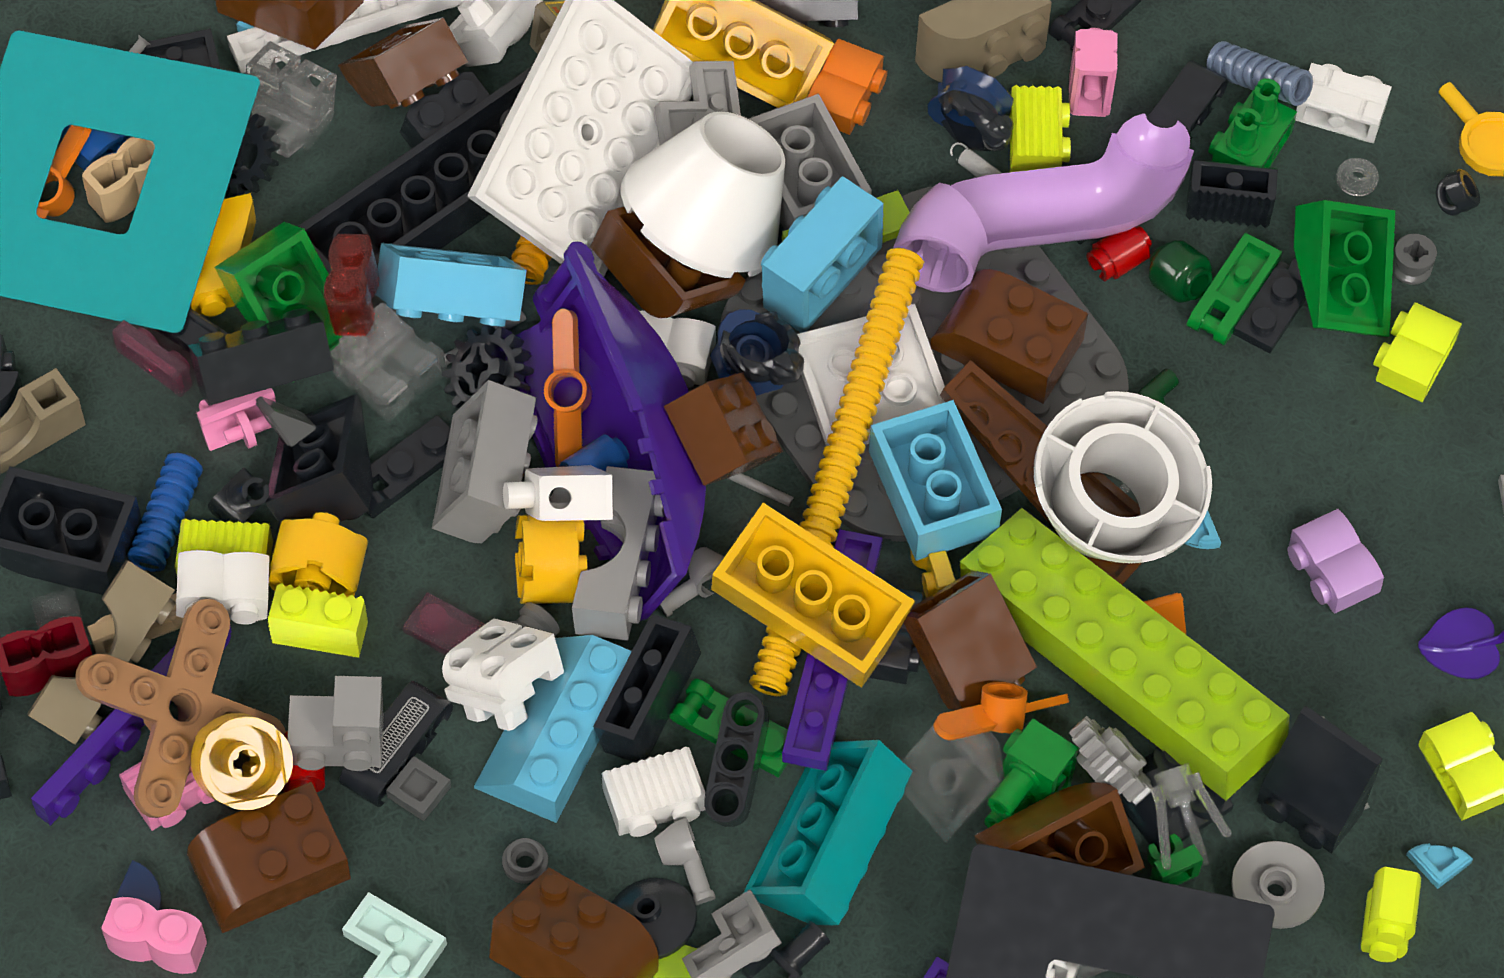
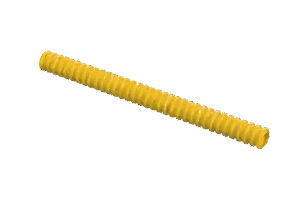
[749,248,924,697]

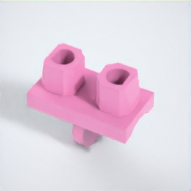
[196,388,276,451]

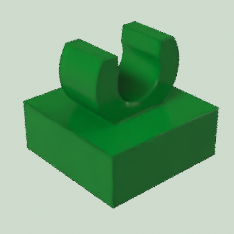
[1147,834,1203,885]

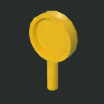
[1438,82,1504,176]

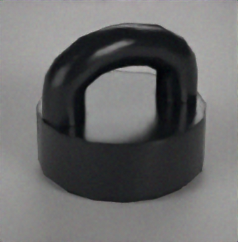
[1436,169,1480,216]

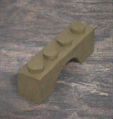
[0,368,86,474]
[27,560,176,745]

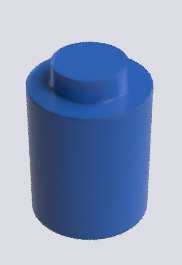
[559,434,629,472]

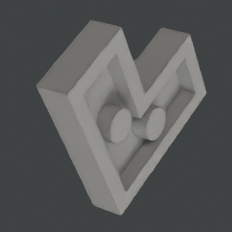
[654,61,741,146]
[682,889,781,978]

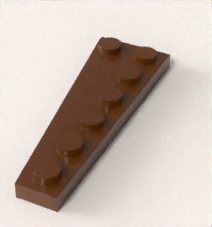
[940,360,1143,585]

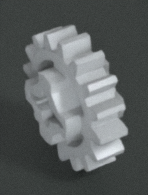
[1069,716,1154,805]

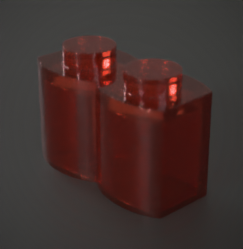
[324,234,379,336]

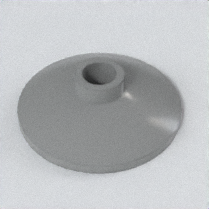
[1231,841,1325,929]

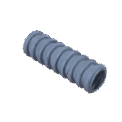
[1207,41,1313,106]

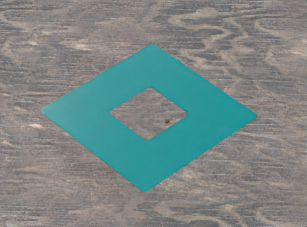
[0,31,260,333]

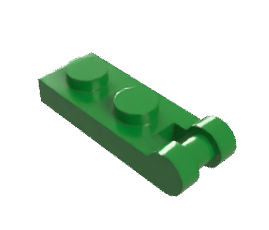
[1187,233,1282,346]
[669,678,788,778]

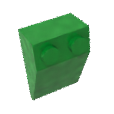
[1294,200,1395,337]
[214,222,362,383]

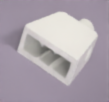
[503,465,613,521]

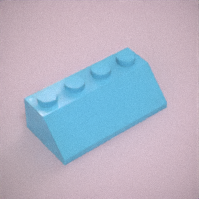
[474,635,632,823]

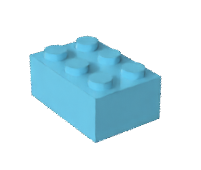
[761,176,883,333]
[374,243,527,327]
[869,400,1002,561]

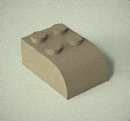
[915,0,1052,82]

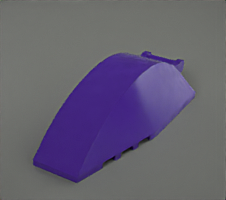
[501,242,706,621]

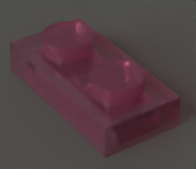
[112,320,193,397]
[403,592,485,655]

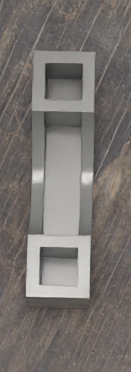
[572,466,665,640]

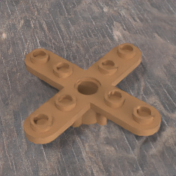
[75,599,286,818]

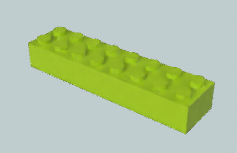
[960,508,1290,801]

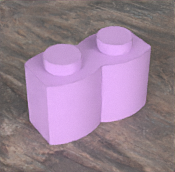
[1287,509,1384,614]

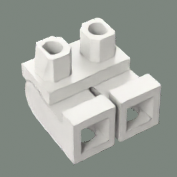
[449,0,543,67]
[442,618,564,731]

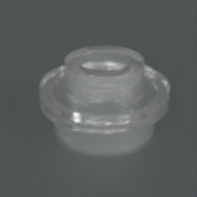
[1336,158,1379,196]

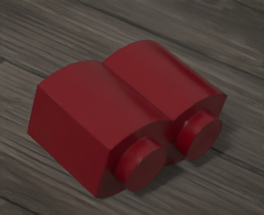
[0,616,92,697]

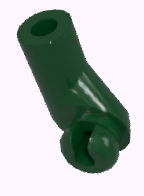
[1138,368,1179,405]

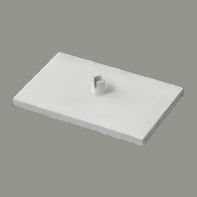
[467,0,693,277]

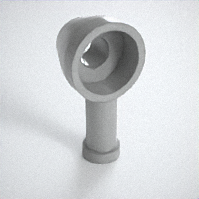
[659,547,724,617]
[654,818,716,905]

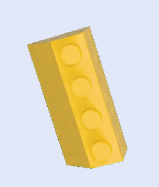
[653,0,834,108]
[711,503,915,688]

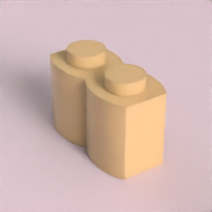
[82,137,155,223]

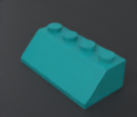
[743,740,913,925]

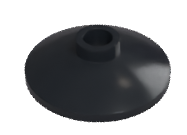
[611,878,697,959]

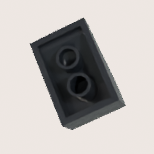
[265,394,373,524]
[1256,706,1383,854]

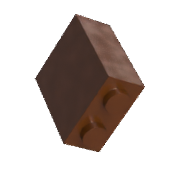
[903,570,1037,710]

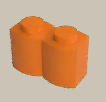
[807,39,888,135]

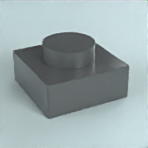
[386,756,451,821]

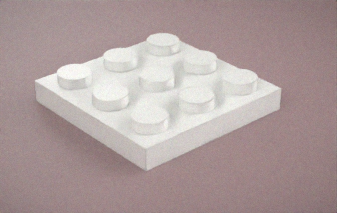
[797,304,945,446]

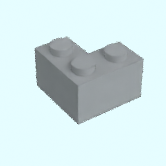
[287,676,383,771]

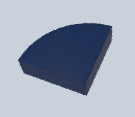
[115,860,162,911]

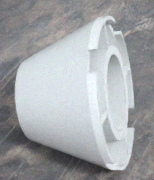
[621,112,785,278]
[1034,391,1212,563]

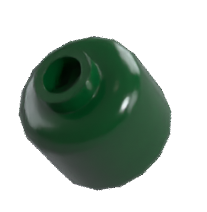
[1149,240,1212,303]

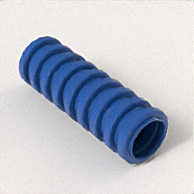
[127,453,203,572]

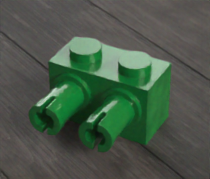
[1208,78,1297,168]
[985,718,1079,828]

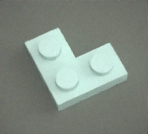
[342,892,447,978]

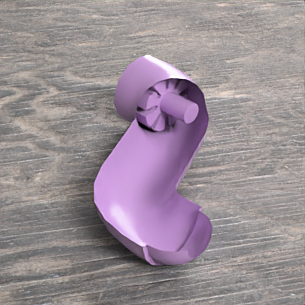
[893,114,1194,293]

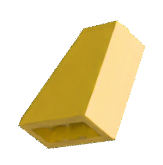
[190,193,256,316]

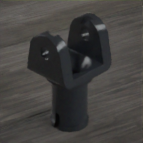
[208,467,269,523]
[742,920,830,978]

